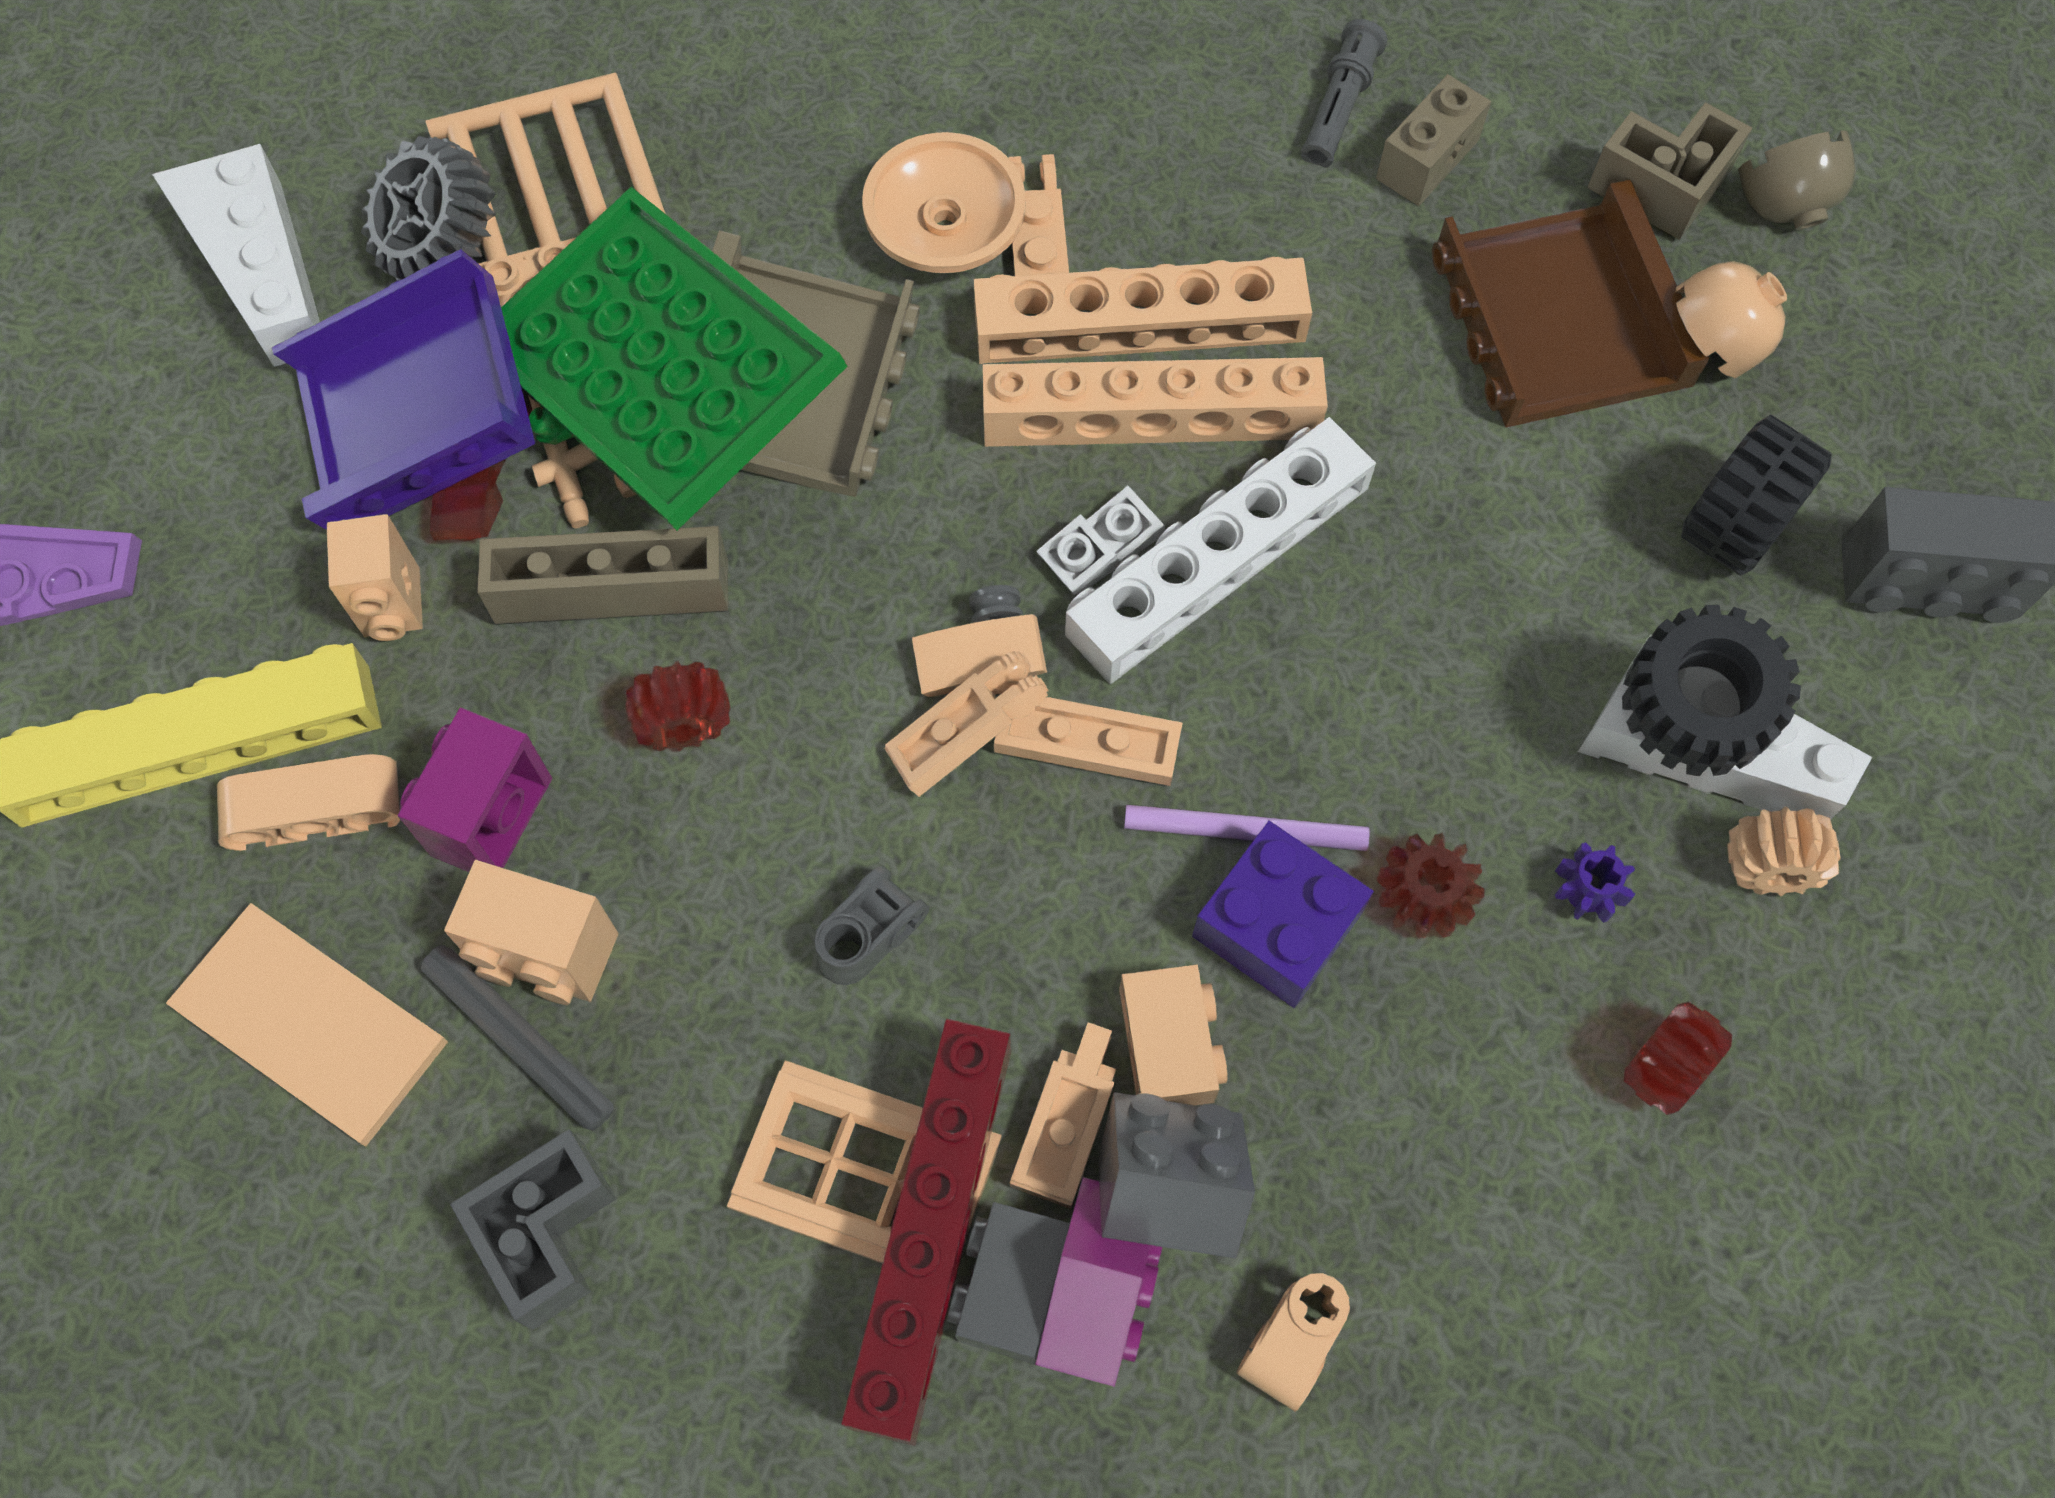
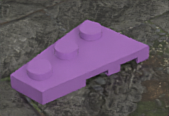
[0,524,142,626]

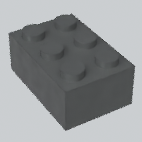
[1841,487,2055,623]

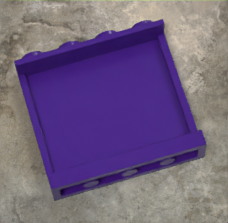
[272,249,535,530]

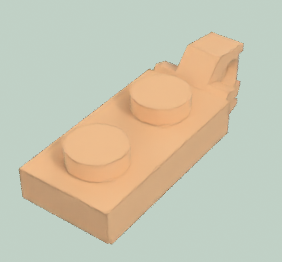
[1010,1022,1116,1209]

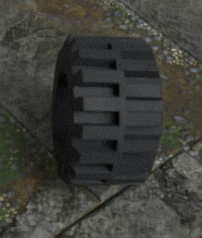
[1681,415,1832,576]
[1622,605,1801,776]

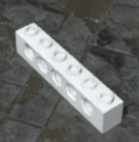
[1065,417,1376,685]

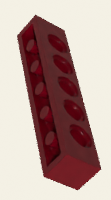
[841,1019,1011,1446]

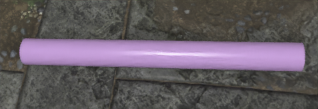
[1124,805,1369,851]

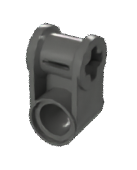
[814,866,930,985]

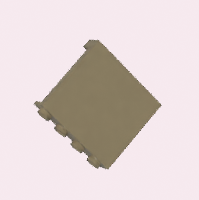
[712,230,920,497]

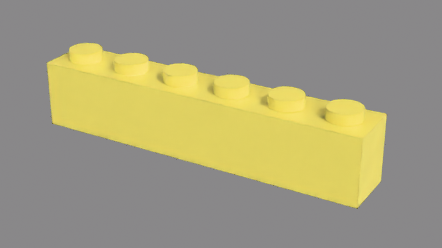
[0,643,382,828]

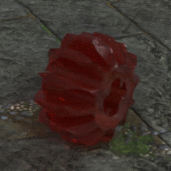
[625,661,731,752]
[1376,832,1485,939]
[1624,1002,1732,1115]

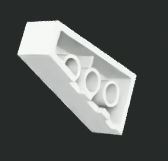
[152,144,320,367]
[1578,634,1872,820]

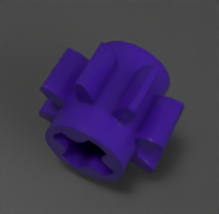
[1554,842,1635,923]

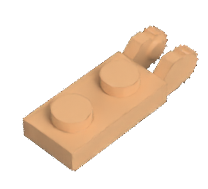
[1009,154,1069,276]
[884,651,1049,797]

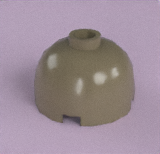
[1738,130,1856,230]

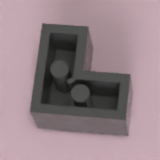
[450,1129,617,1330]

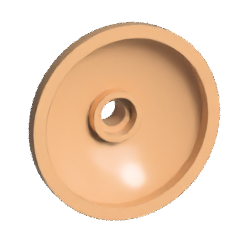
[862,132,1026,273]

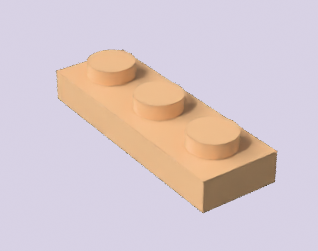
[994,697,1183,786]

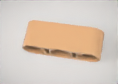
[217,754,400,851]

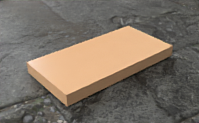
[166,903,448,1147]

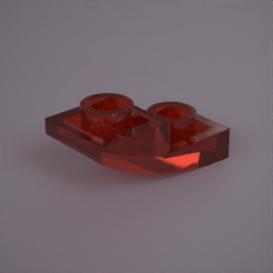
[430,459,506,541]

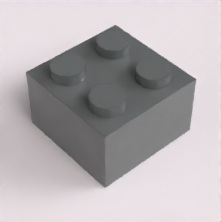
[1098,1092,1255,1259]

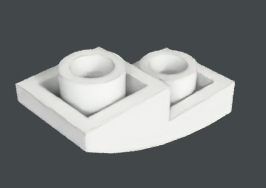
[1037,485,1166,595]

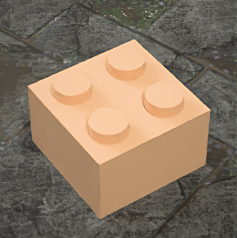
[444,860,619,1005]

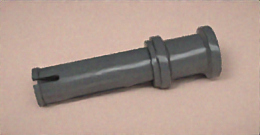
[1301,19,1388,168]

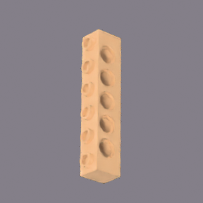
[973,257,1312,364]
[983,357,1328,447]

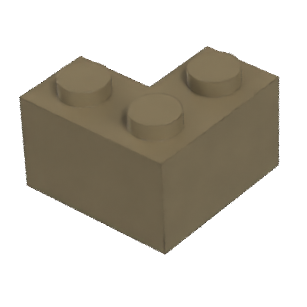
[1587,102,1753,240]

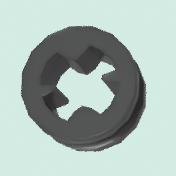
[969,585,1023,623]

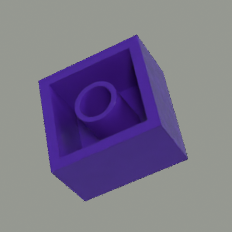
[1192,820,1374,1008]

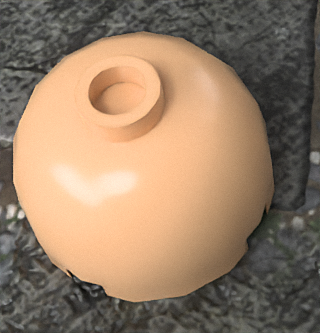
[1675,261,1787,378]

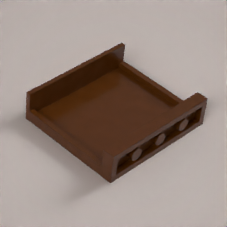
[1432,180,1709,428]

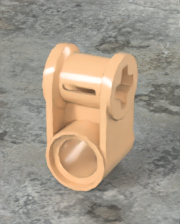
[1236,1273,1350,1412]

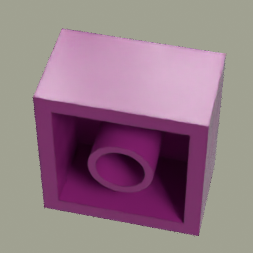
[397,707,553,872]

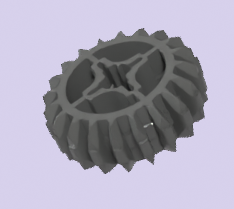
[361,136,496,281]

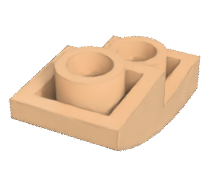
[912,614,1047,697]

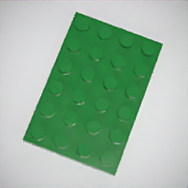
[501,187,848,531]

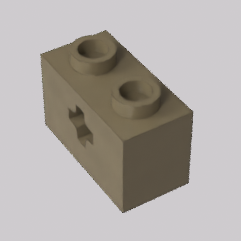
[1376,74,1491,206]

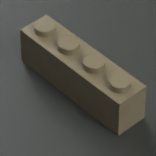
[478,526,728,624]

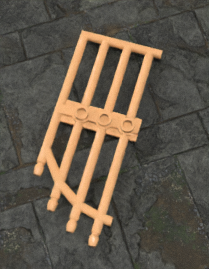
[425,73,666,529]

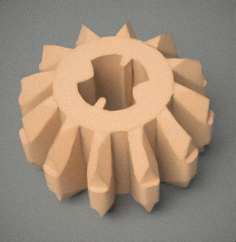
[1727,806,1841,897]

